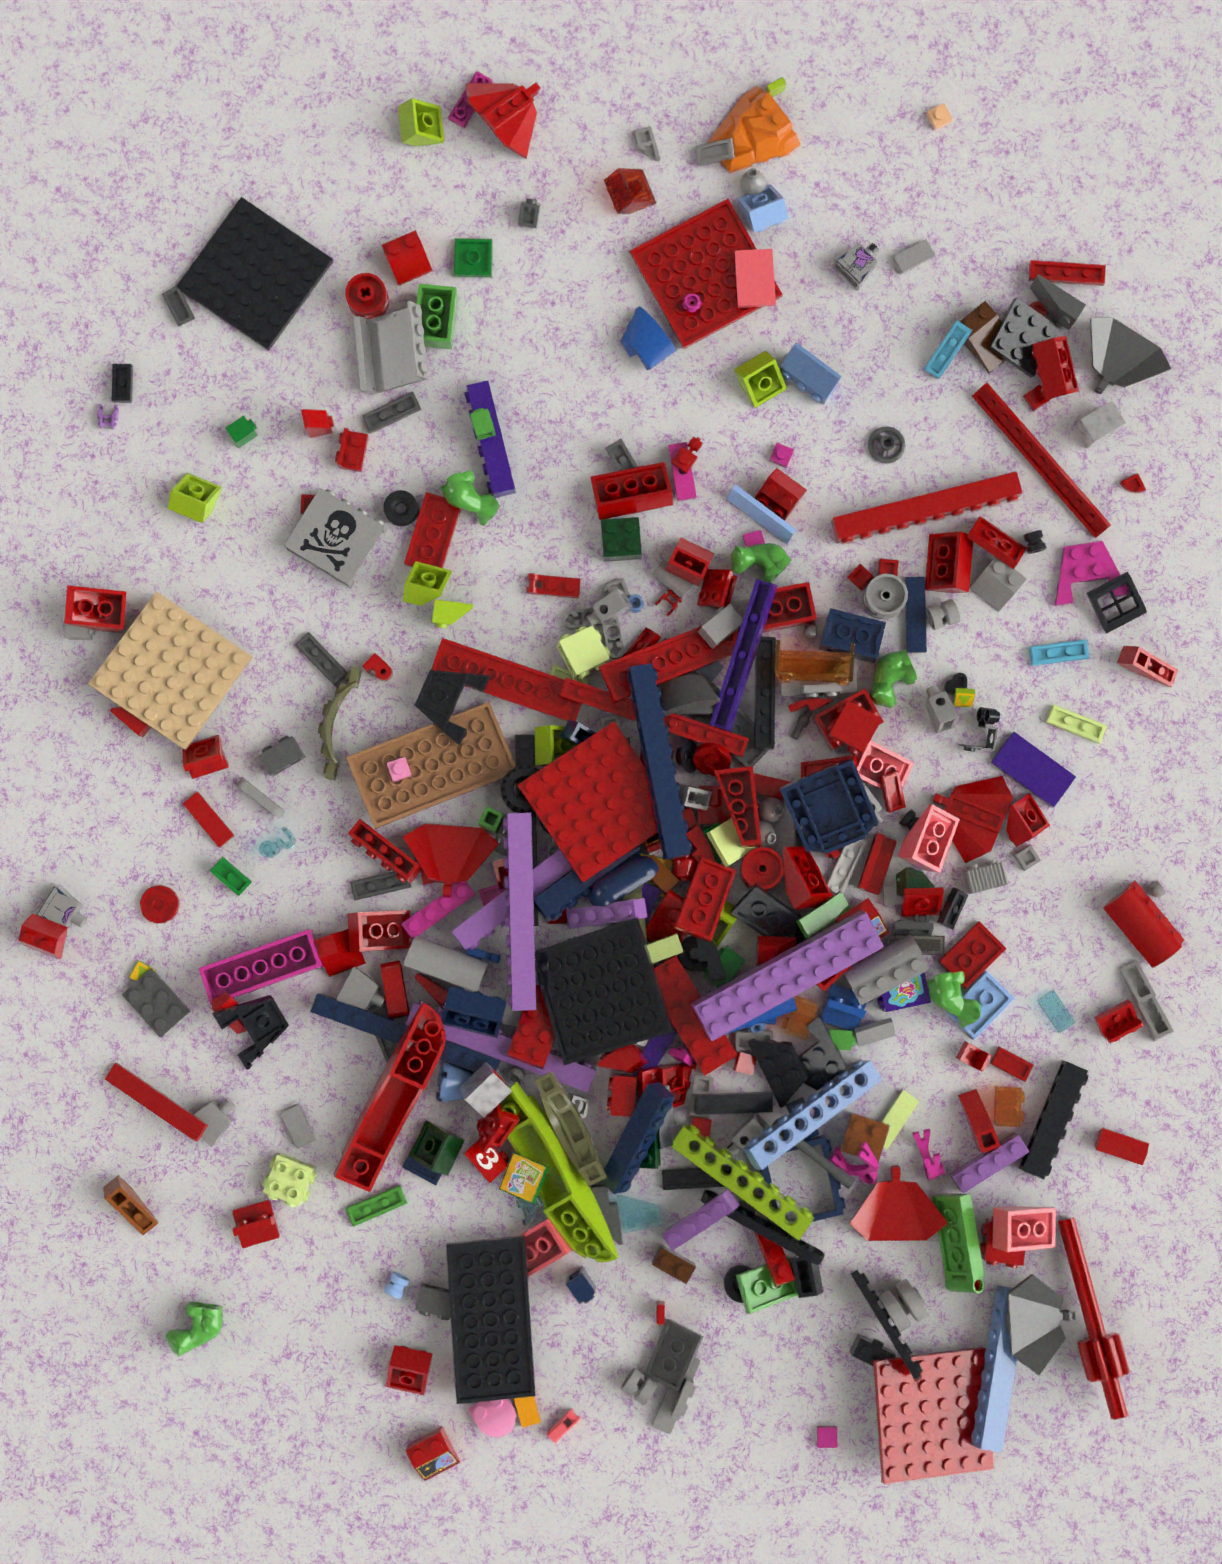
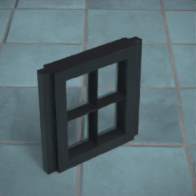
[1086,572,1147,634]

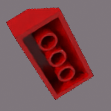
[590,462,673,520]

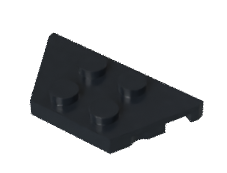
[748,1038,808,1108]

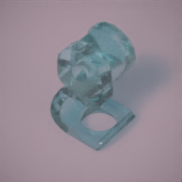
[259,827,296,858]

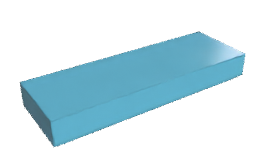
[924,320,973,379]
[1029,639,1089,666]

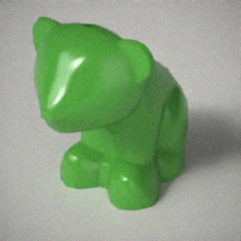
[440,470,499,526]
[731,543,792,583]
[870,649,917,708]
[927,971,981,1028]
[165,1302,223,1357]

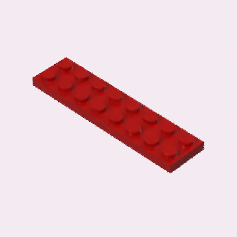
[599,612,741,703]
[431,638,582,722]

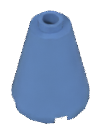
[436,1062,474,1102]

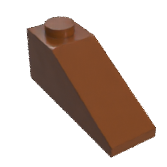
[103,1175,158,1235]

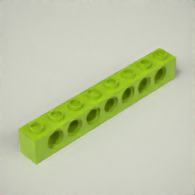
[671,1124,815,1240]

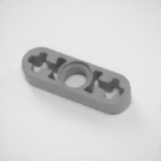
[236,777,285,819]

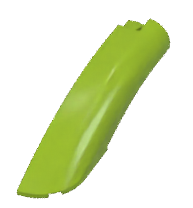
[500,1082,619,1262]

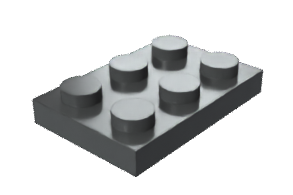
[122,968,190,1038]
[644,1319,704,1392]

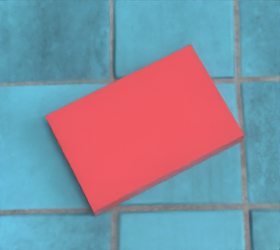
[734,249,776,308]

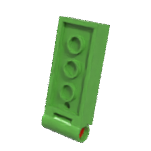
[932,1193,985,1293]

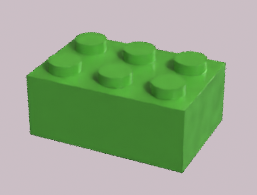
[416,284,458,349]

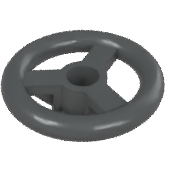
[868,426,905,464]

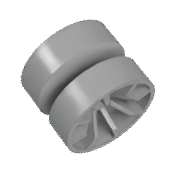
[878,1279,928,1333]

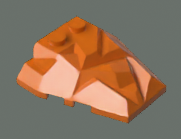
[708,86,800,174]

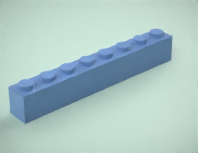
[971,1285,1017,1453]

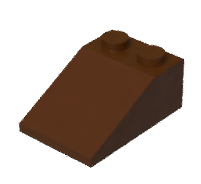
[960,301,1005,373]

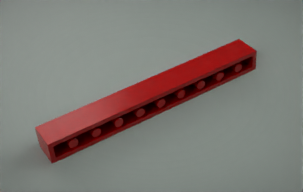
[831,471,1023,544]

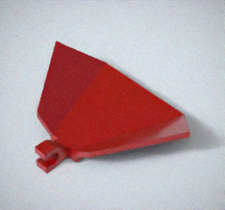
[466,82,541,159]
[933,776,1013,864]
[403,824,499,898]
[849,1166,948,1241]

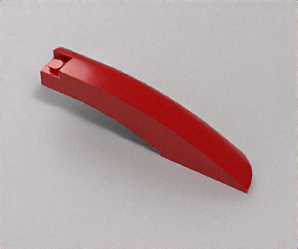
[333,1002,445,1192]

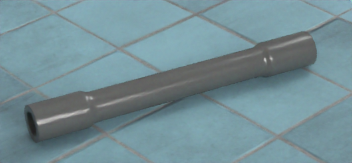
[771,1119,855,1189]

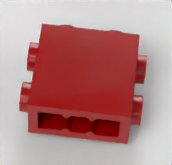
[827,700,882,755]
[979,1216,1026,1268]

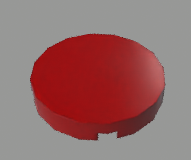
[693,743,732,777]
[140,885,179,924]

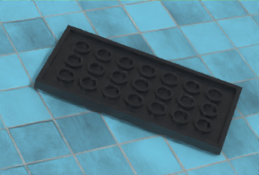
[446,1236,536,1404]

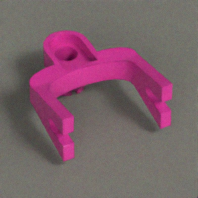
[912,1129,945,1180]
[829,1142,879,1185]

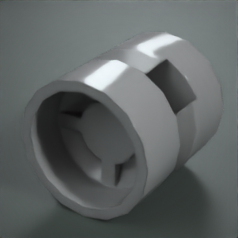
[926,599,960,630]
[620,1368,657,1406]

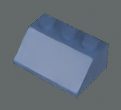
[780,343,842,404]

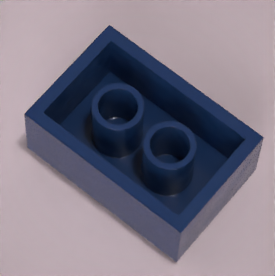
[441,986,507,1038]

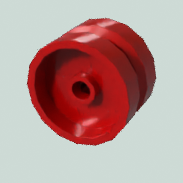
[345,273,389,319]
[740,847,784,891]

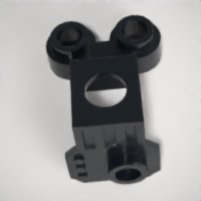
[959,707,1000,752]

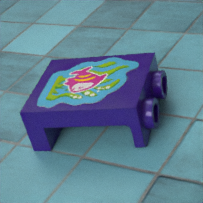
[877,972,931,1012]

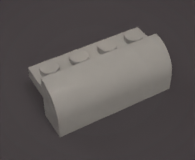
[843,934,930,1005]
[403,936,489,992]

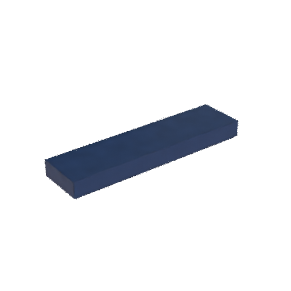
[905,577,927,653]

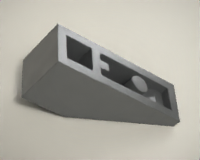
[1030,274,1086,330]

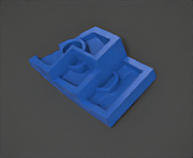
[620,306,677,371]

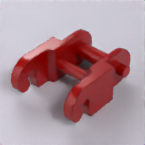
[655,589,682,617]

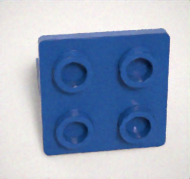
[822,984,866,1032]

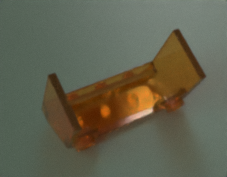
[774,640,855,686]

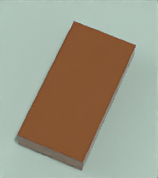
[650,854,680,895]

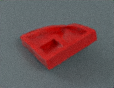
[698,785,731,825]

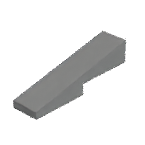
[1119,961,1174,1042]

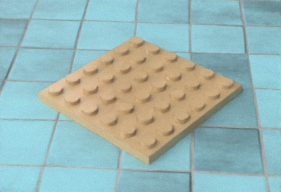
[88,591,252,751]

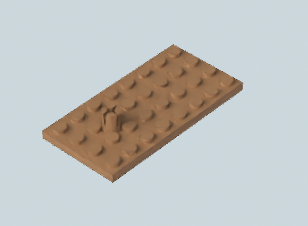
[346,702,516,829]

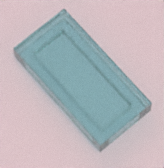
[1037,990,1076,1033]

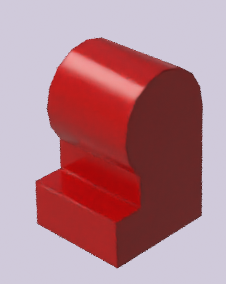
[362,653,393,682]

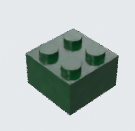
[601,517,642,562]

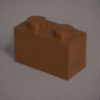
[652,1244,696,1285]

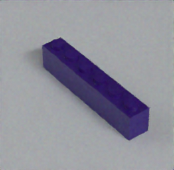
[464,380,516,498]

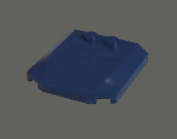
[780,759,879,853]

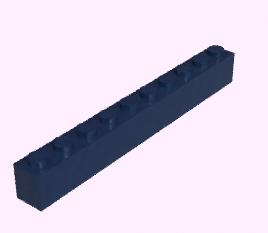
[626,663,692,860]
[310,993,501,1072]

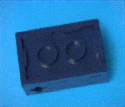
[819,608,886,663]

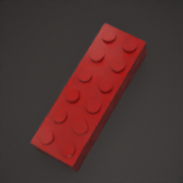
[654,955,737,1076]

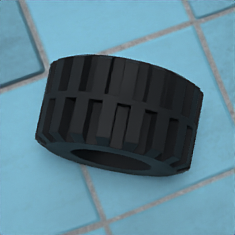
[501,765,540,814]

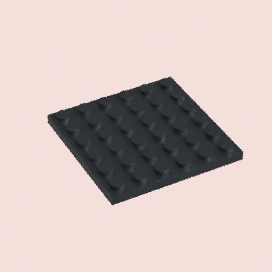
[176,197,334,351]
[535,918,673,1065]

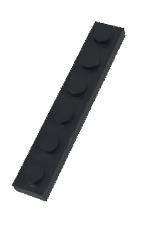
[754,636,776,750]
[851,1270,923,1382]

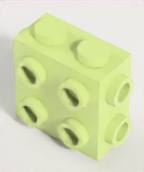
[556,625,610,679]
[262,1153,317,1207]

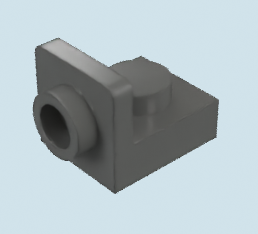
[518,198,541,228]

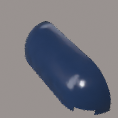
[589,855,659,906]

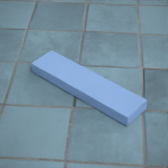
[727,485,796,544]

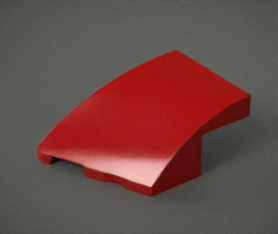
[638,1063,696,1108]

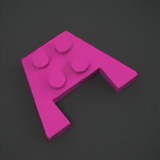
[1055,541,1130,606]

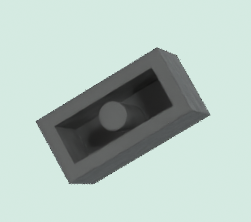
[258,736,306,777]
[415,1283,451,1321]

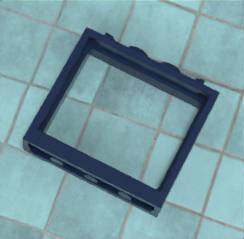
[760,1135,846,1229]

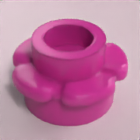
[683,294,701,312]

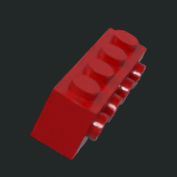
[348,819,422,884]

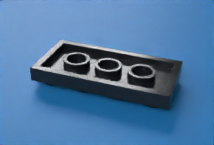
[731,883,808,945]

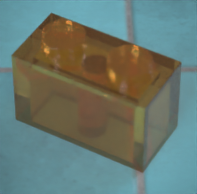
[781,996,819,1041]
[994,1085,1025,1127]

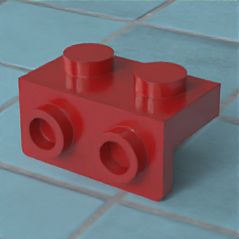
[1094,999,1143,1043]

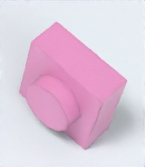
[387,757,412,782]

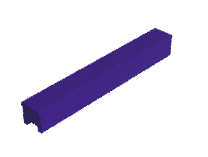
[710,579,777,732]

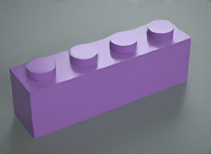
[566,898,647,929]
[949,1133,1029,1194]
[661,1189,740,1251]

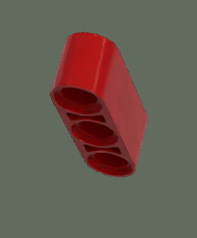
[380,960,410,1019]

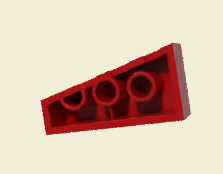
[714,766,762,848]

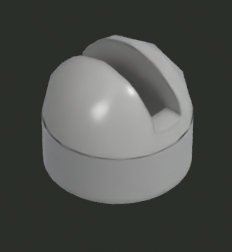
[803,624,817,639]
[1149,880,1166,898]
[508,1066,525,1083]

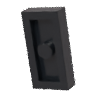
[111,364,133,403]
[937,887,968,930]

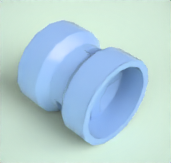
[384,1272,410,1299]

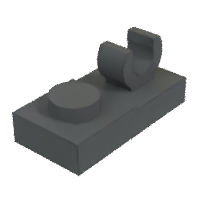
[605,438,638,471]
[892,914,934,936]

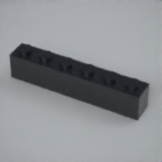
[1019,1060,1089,1179]

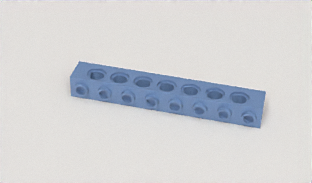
[743,1059,882,1170]

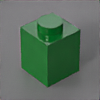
[225,415,258,448]

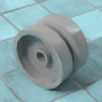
[863,574,908,620]

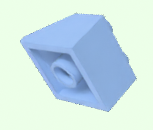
[737,185,789,232]

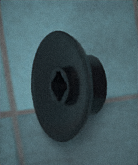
[675,739,698,773]

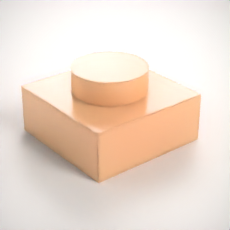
[926,103,952,130]

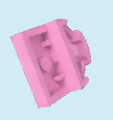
[468,1399,517,1438]

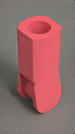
[547,1408,581,1443]

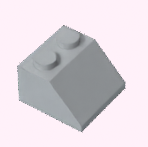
[969,557,1027,612]

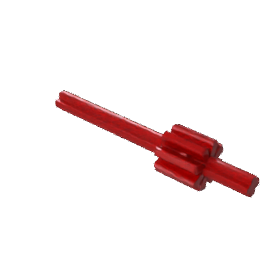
[1057,1217,1130,1420]

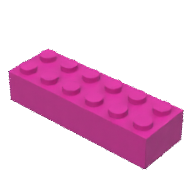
[198,929,323,1005]

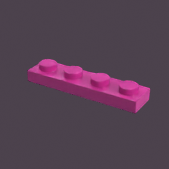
[401,882,475,940]

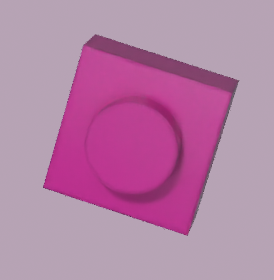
[769,442,794,468]
[668,1047,694,1067]

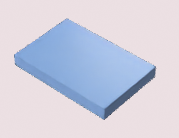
[946,971,1014,1040]

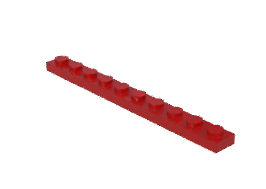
[972,383,1111,538]
[560,678,749,757]

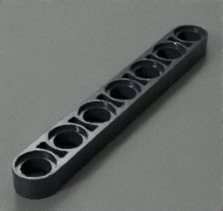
[700,1190,825,1265]

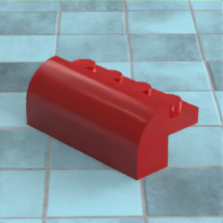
[1103,880,1185,968]

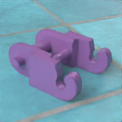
[97,404,119,429]

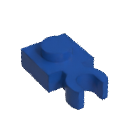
[466,948,501,964]

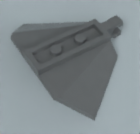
[1090,318,1171,394]
[1005,1274,1076,1376]

